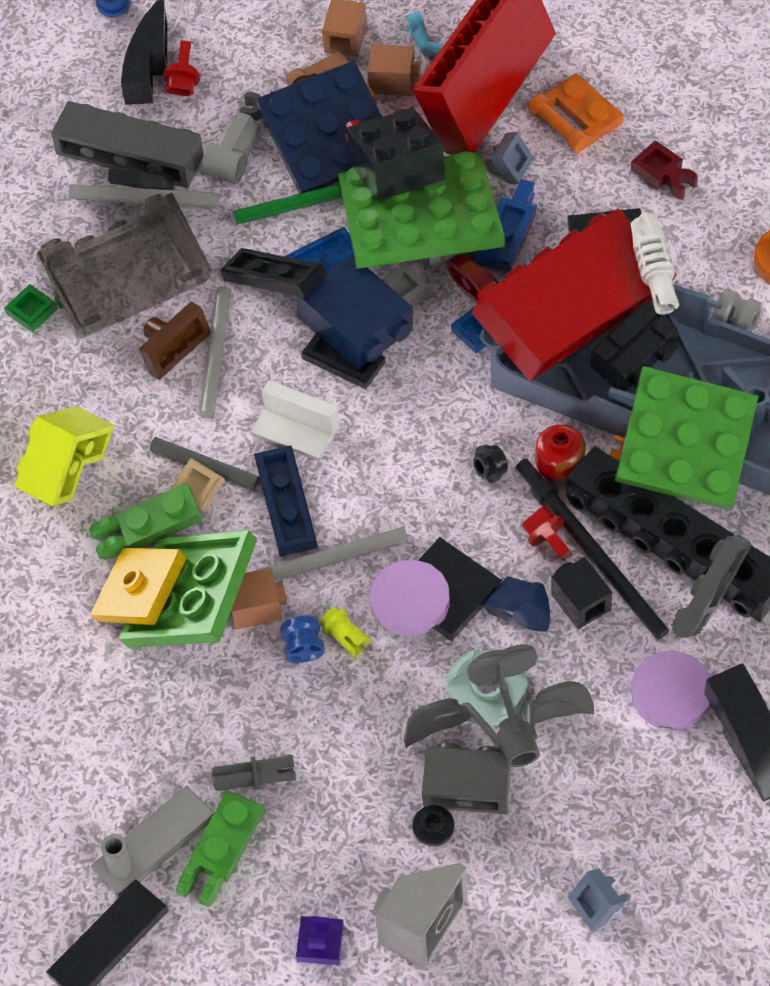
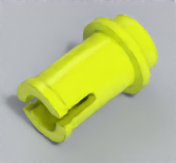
[320,607,371,658]

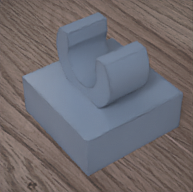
[485,132,534,184]
[568,868,628,931]

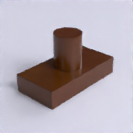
[139,301,211,380]

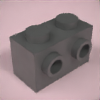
[421,743,511,814]

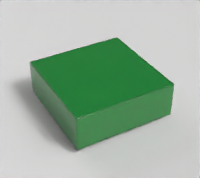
[4,284,58,333]

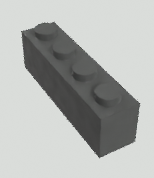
[51,101,204,188]

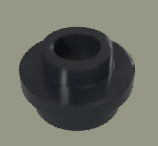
[473,444,508,483]
[412,805,455,847]

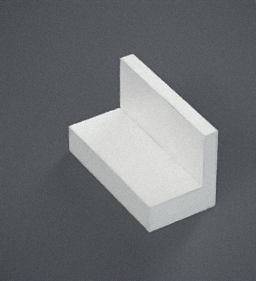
[250,380,340,461]

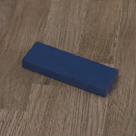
[254,445,318,557]

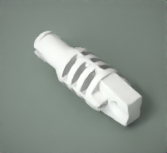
[631,212,679,314]

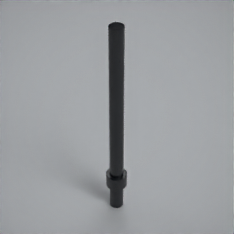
[515,458,670,640]

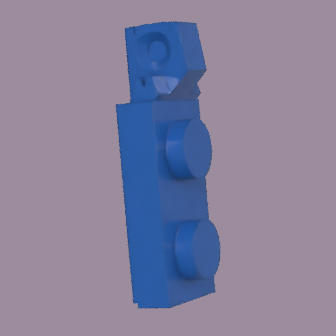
[475,179,537,272]

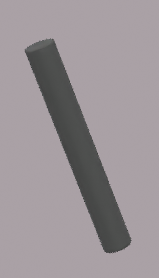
[150,437,260,491]

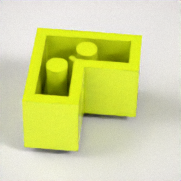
[14,406,115,506]

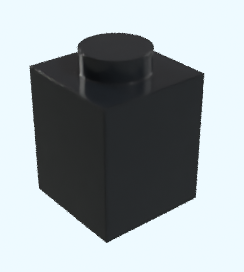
[551,557,613,630]

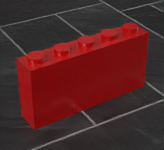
[413,0,556,154]
[472,208,677,382]

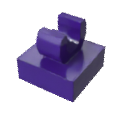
[296,916,344,965]

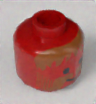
[535,424,586,482]

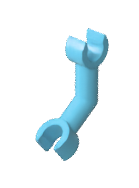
[406,11,444,57]

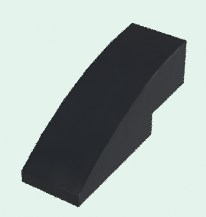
[121,0,168,105]
[704,663,770,802]

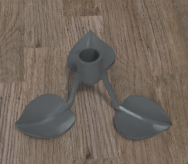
[404,644,594,767]

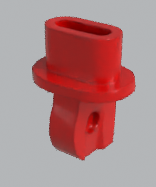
[163,40,200,96]
[522,506,572,561]

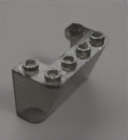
[37,193,212,339]

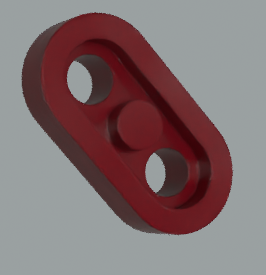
[446,253,498,303]

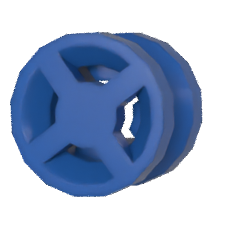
[280,616,325,664]

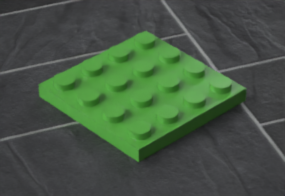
[338,151,505,269]

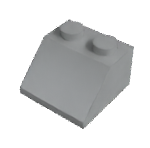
[374,863,467,969]

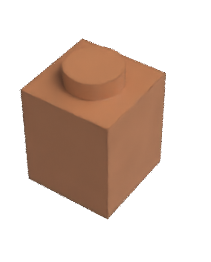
[322,0,367,57]
[368,44,421,96]
[231,568,287,630]

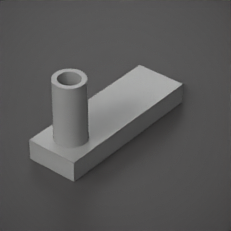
[91,785,214,898]

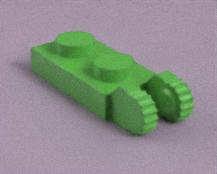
[89,483,203,560]
[176,790,265,907]

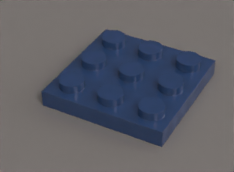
[256,60,382,194]

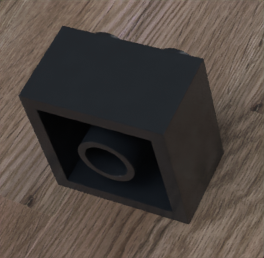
[346,107,446,201]

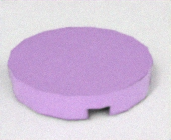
[370,560,450,637]
[631,651,711,730]

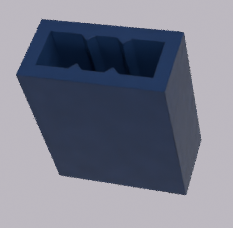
[296,255,413,370]

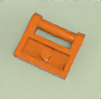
[528,73,624,153]

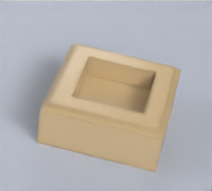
[170,458,225,512]

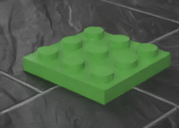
[615,366,758,511]
[119,530,257,648]

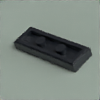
[220,248,327,298]
[46,880,168,986]

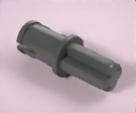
[211,754,296,791]

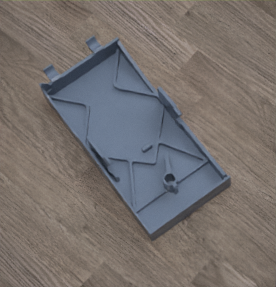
[480,261,770,495]

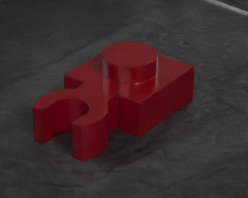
[631,140,698,199]

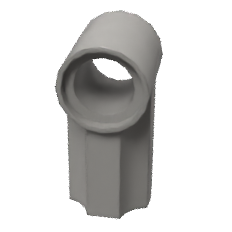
[201,112,261,184]

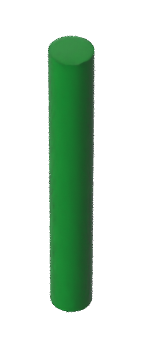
[233,184,342,225]

